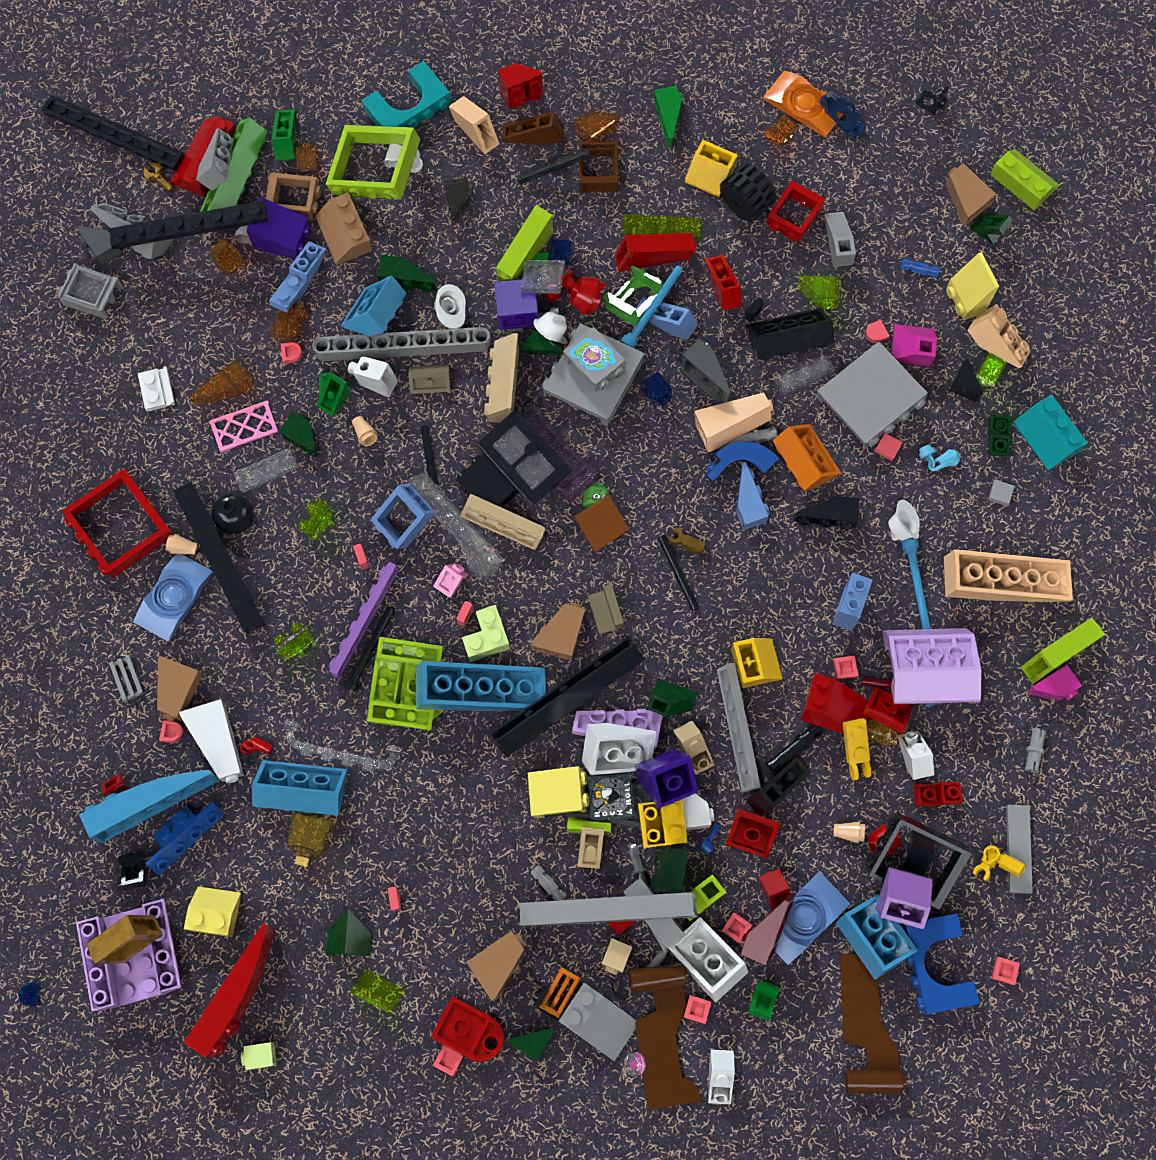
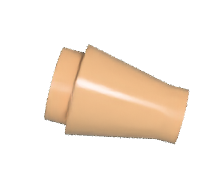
[352,416,377,446]
[165,534,198,555]
[833,822,865,843]

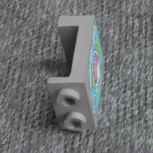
[563,327,626,392]

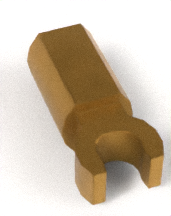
[668,528,706,556]

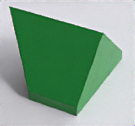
[316,372,351,417]

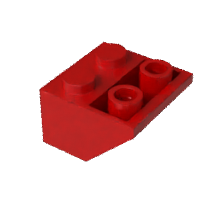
[498,63,543,109]

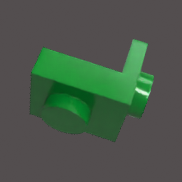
[748,980,780,1021]

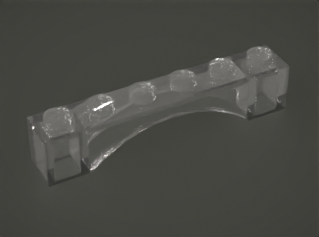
[406,473,505,580]

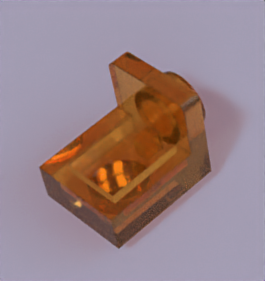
[764,114,798,147]
[295,143,318,172]

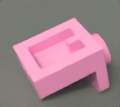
[433,563,468,598]

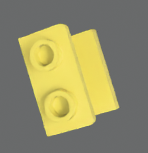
[528,766,589,818]

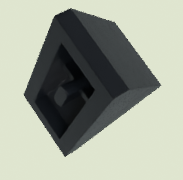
[949,359,984,402]
[902,830,934,876]

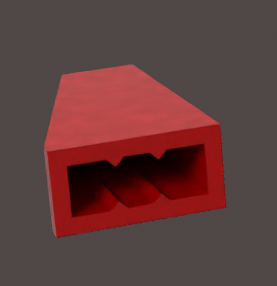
[614,233,696,272]

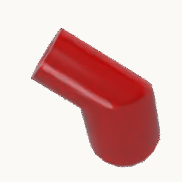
[240,737,274,755]

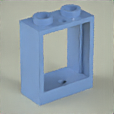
[371,483,436,549]
[832,573,872,631]

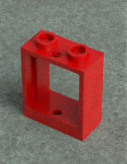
[766,181,825,243]

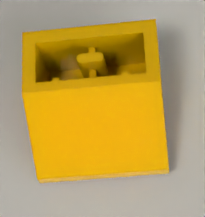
[685,140,738,197]
[731,638,783,689]
[638,799,687,848]

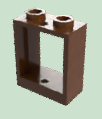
[579,141,618,193]

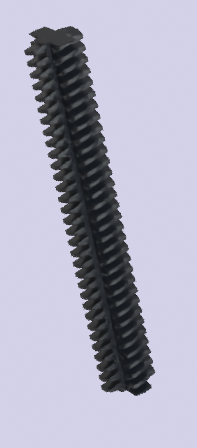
[516,147,591,185]

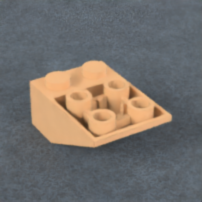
[968,304,1030,368]

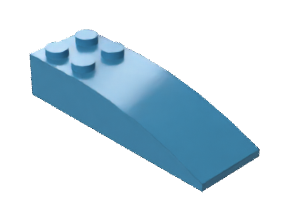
[416,661,546,711]
[79,770,219,843]

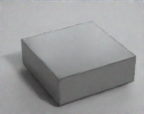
[988,480,1014,506]

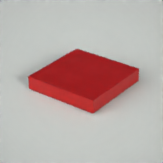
[863,686,913,734]

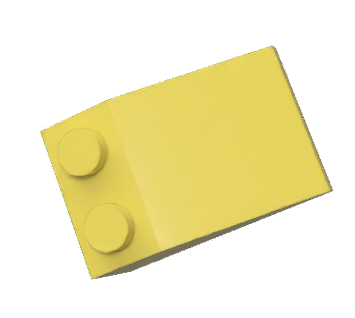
[946,252,999,321]

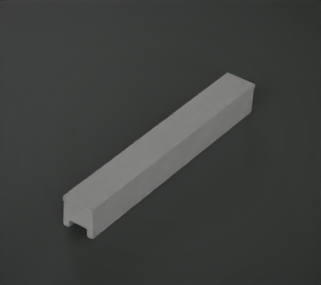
[519,892,699,927]

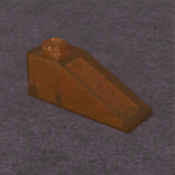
[188,360,255,407]

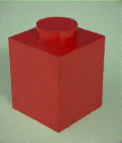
[759,869,791,909]

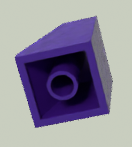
[246,197,311,259]
[635,749,698,809]

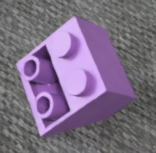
[876,867,932,929]

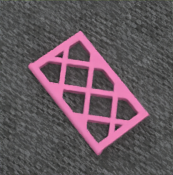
[209,401,278,452]

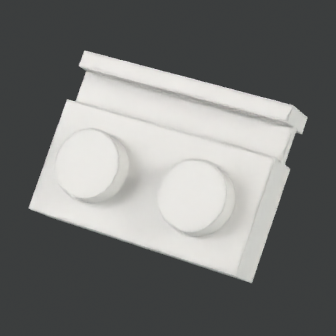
[138,367,175,412]

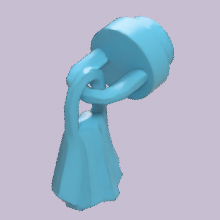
[919,444,960,471]

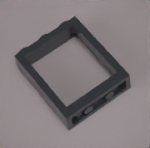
[865,812,972,910]

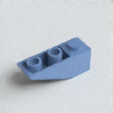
[736,462,770,530]

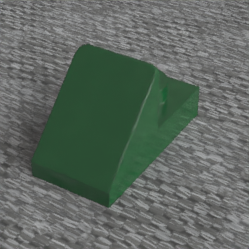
[970,214,1013,244]

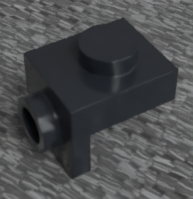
[118,852,146,890]

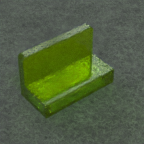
[350,970,404,1014]

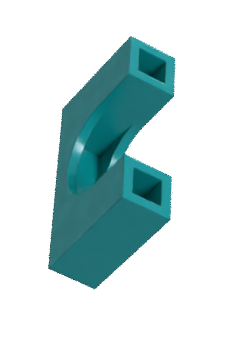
[361,61,451,129]

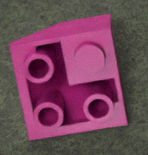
[891,324,937,367]

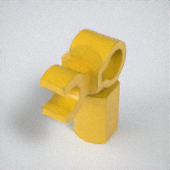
[973,845,1026,882]

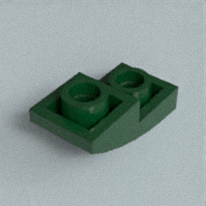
[988,415,1012,456]

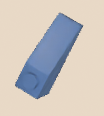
[636,297,698,340]

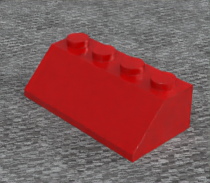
[169,116,236,197]

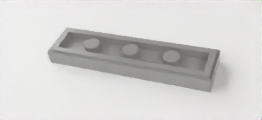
[1006,805,1033,894]

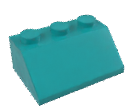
[1013,395,1088,471]

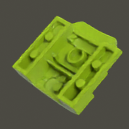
[366,637,444,730]

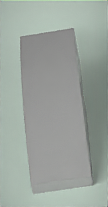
[623,877,685,949]

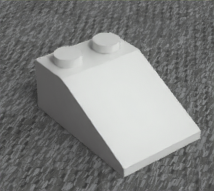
[582,723,657,775]
[669,917,748,1003]

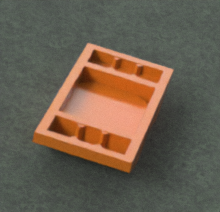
[763,71,843,138]

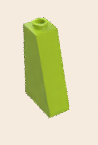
[496,205,553,282]
[1020,618,1105,684]

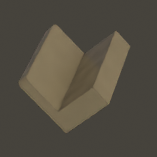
[408,364,450,394]
[588,584,624,634]

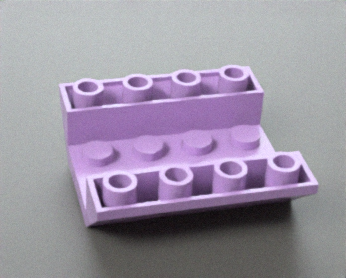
[882,628,981,704]
[76,899,182,1012]

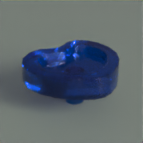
[18,982,40,1007]

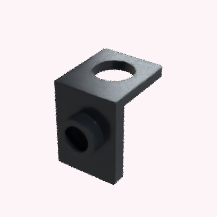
[915,86,949,115]
[532,986,564,1020]

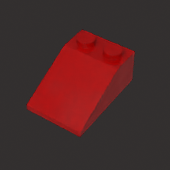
[801,673,869,734]

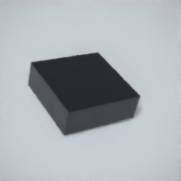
[744,297,764,322]

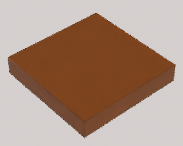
[574,494,629,552]

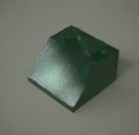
[650,848,689,895]

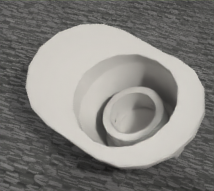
[434,284,466,329]
[533,312,567,344]
[888,500,920,541]

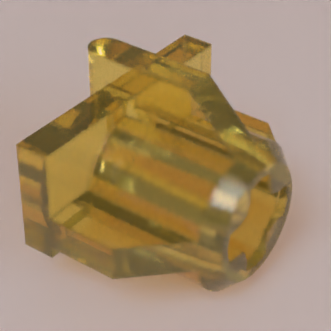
[867,719,898,747]

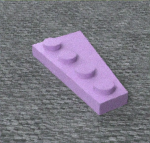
[572,709,663,750]

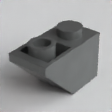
[77,226,122,265]

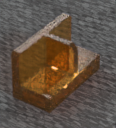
[209,238,248,274]

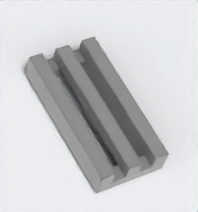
[109,655,144,702]

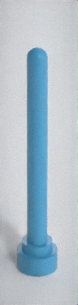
[620,266,682,349]
[901,539,931,629]

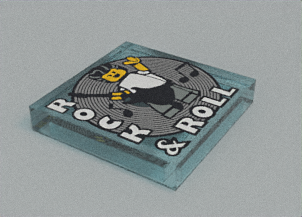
[588,774,634,821]

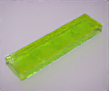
[623,214,701,238]

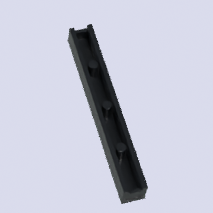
[173,482,266,634]
[490,637,645,757]

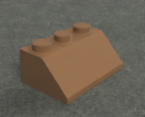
[315,193,372,265]

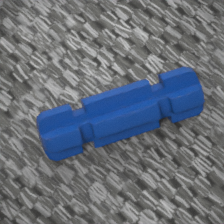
[901,258,940,278]

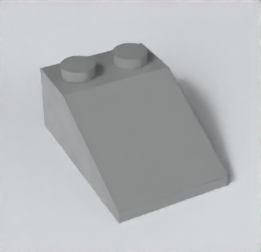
[559,983,636,1061]

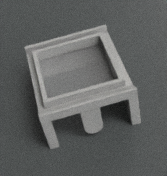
[58,263,122,319]

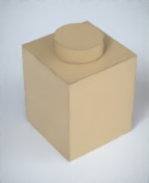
[601,938,632,975]

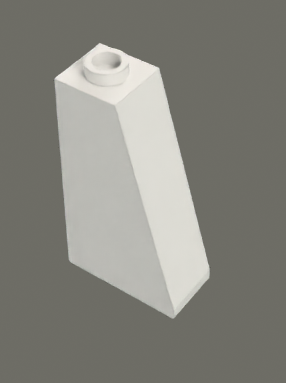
[179,699,244,783]

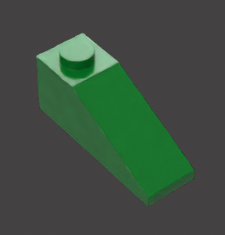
[654,85,684,148]
[272,109,296,161]

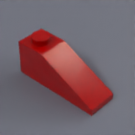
[704,255,742,310]

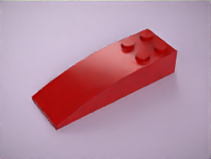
[183,923,274,1058]

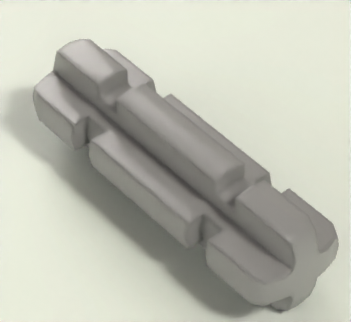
[531,865,566,901]

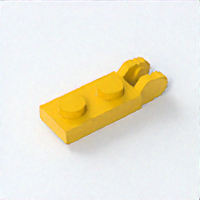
[843,718,871,780]

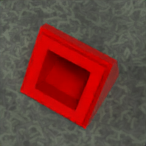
[101,774,129,797]

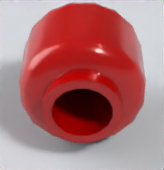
[868,824,901,857]

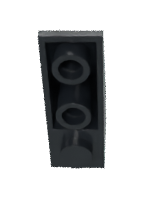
[793,496,859,530]

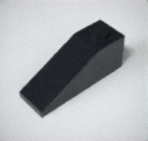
[746,756,810,816]

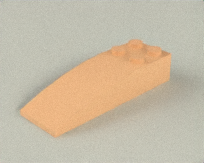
[944,550,1073,602]

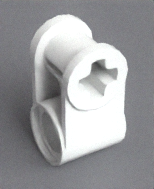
[384,143,423,173]

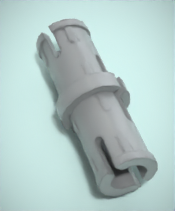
[1024,728,1046,773]

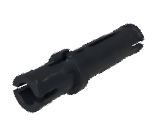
[766,724,823,774]

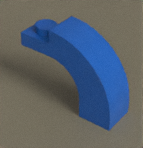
[705,441,779,481]

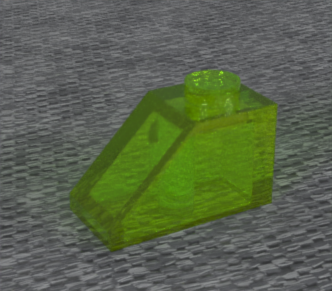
[797,275,839,309]

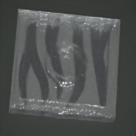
[521,260,566,293]

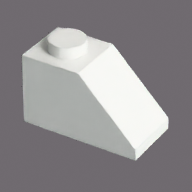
[682,794,714,831]

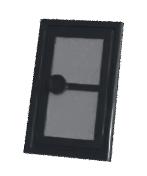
[476,409,572,506]

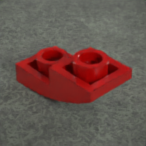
[913,782,963,807]

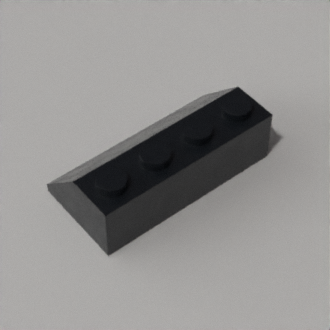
[745,308,835,360]

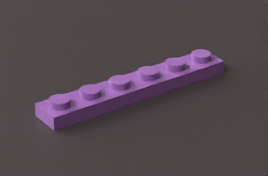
[329,562,398,679]

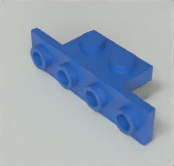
[145,801,224,875]

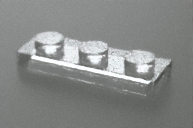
[773,354,836,396]
[233,448,298,493]

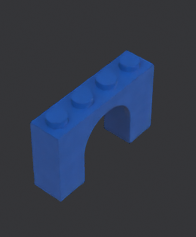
[901,914,980,1015]

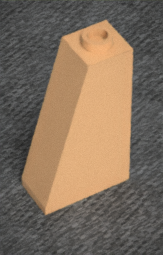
[694,392,773,452]

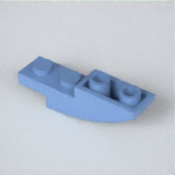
[269,241,326,313]

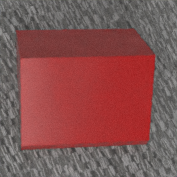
[726,809,780,858]

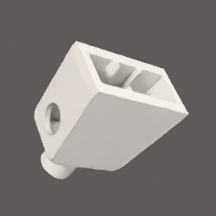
[348,356,398,397]

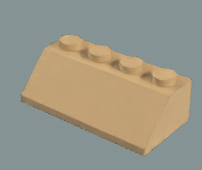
[484,333,519,423]

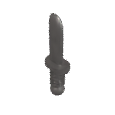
[629,843,649,887]

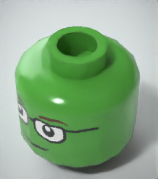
[582,482,609,508]

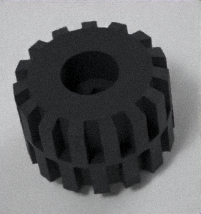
[720,163,777,222]

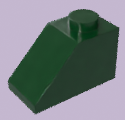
[279,412,318,458]

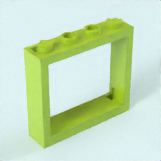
[326,125,420,200]

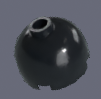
[212,493,254,534]

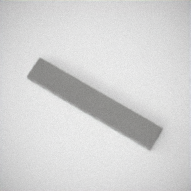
[717,663,761,793]

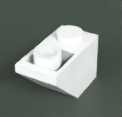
[898,731,934,780]
[708,1050,735,1104]

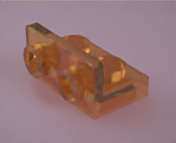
[269,301,308,342]

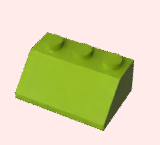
[990,149,1060,211]

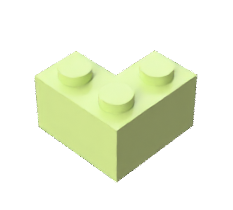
[462,605,510,663]

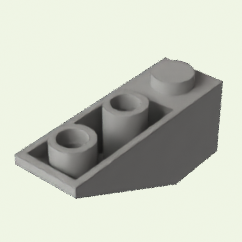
[196,128,234,191]
[824,212,856,267]

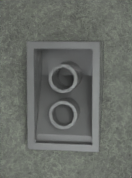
[680,338,730,404]

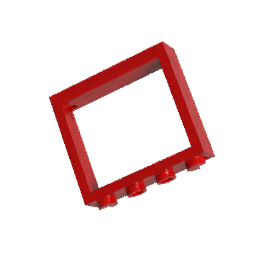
[62,469,174,579]

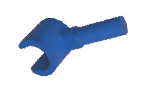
[700,824,721,855]

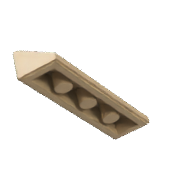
[460,494,545,550]

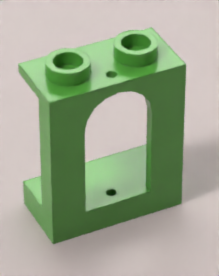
[602,265,663,326]

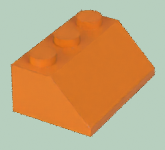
[772,424,842,491]

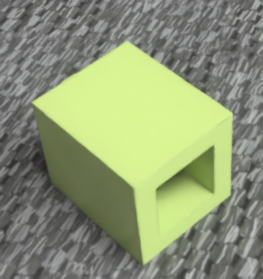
[241,1042,277,1070]

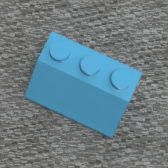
[341,276,406,336]
[836,894,918,980]

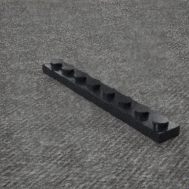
[41,95,184,171]
[109,201,268,249]

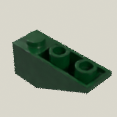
[377,255,438,292]

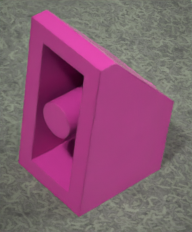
[1028,665,1082,701]

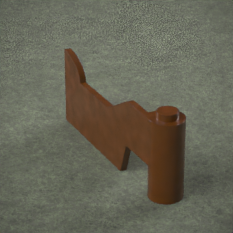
[628,963,702,1110]

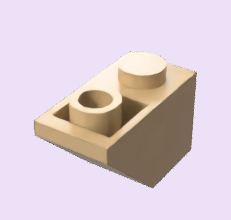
[673,721,714,775]

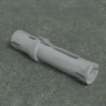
[717,427,777,449]

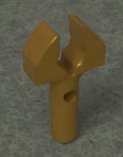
[144,163,174,192]

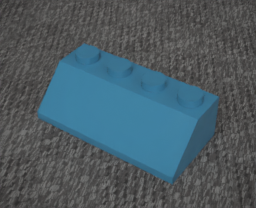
[252,760,347,816]

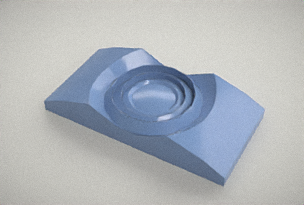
[133,554,213,642]
[775,871,850,965]

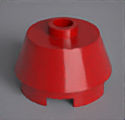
[569,276,605,316]

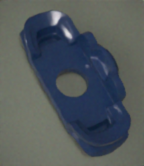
[819,91,866,140]

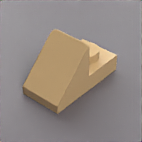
[578,827,604,869]

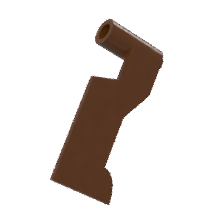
[840,954,907,1094]

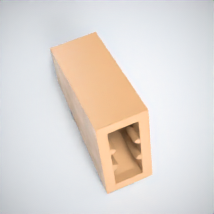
[449,96,499,154]

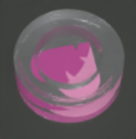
[624,1052,646,1076]

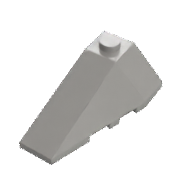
[91,203,174,259]

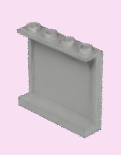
[542,323,644,427]
[816,342,928,450]

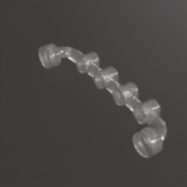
[283,720,404,772]

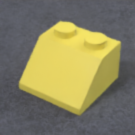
[184,887,241,937]

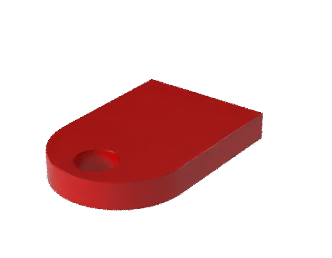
[430,996,504,1062]

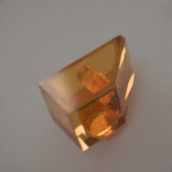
[575,111,619,142]

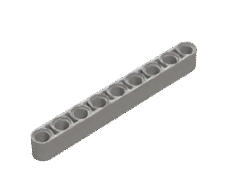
[312,327,491,361]

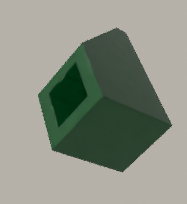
[647,679,698,717]

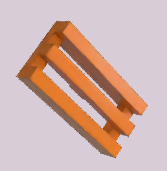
[539,967,581,1019]

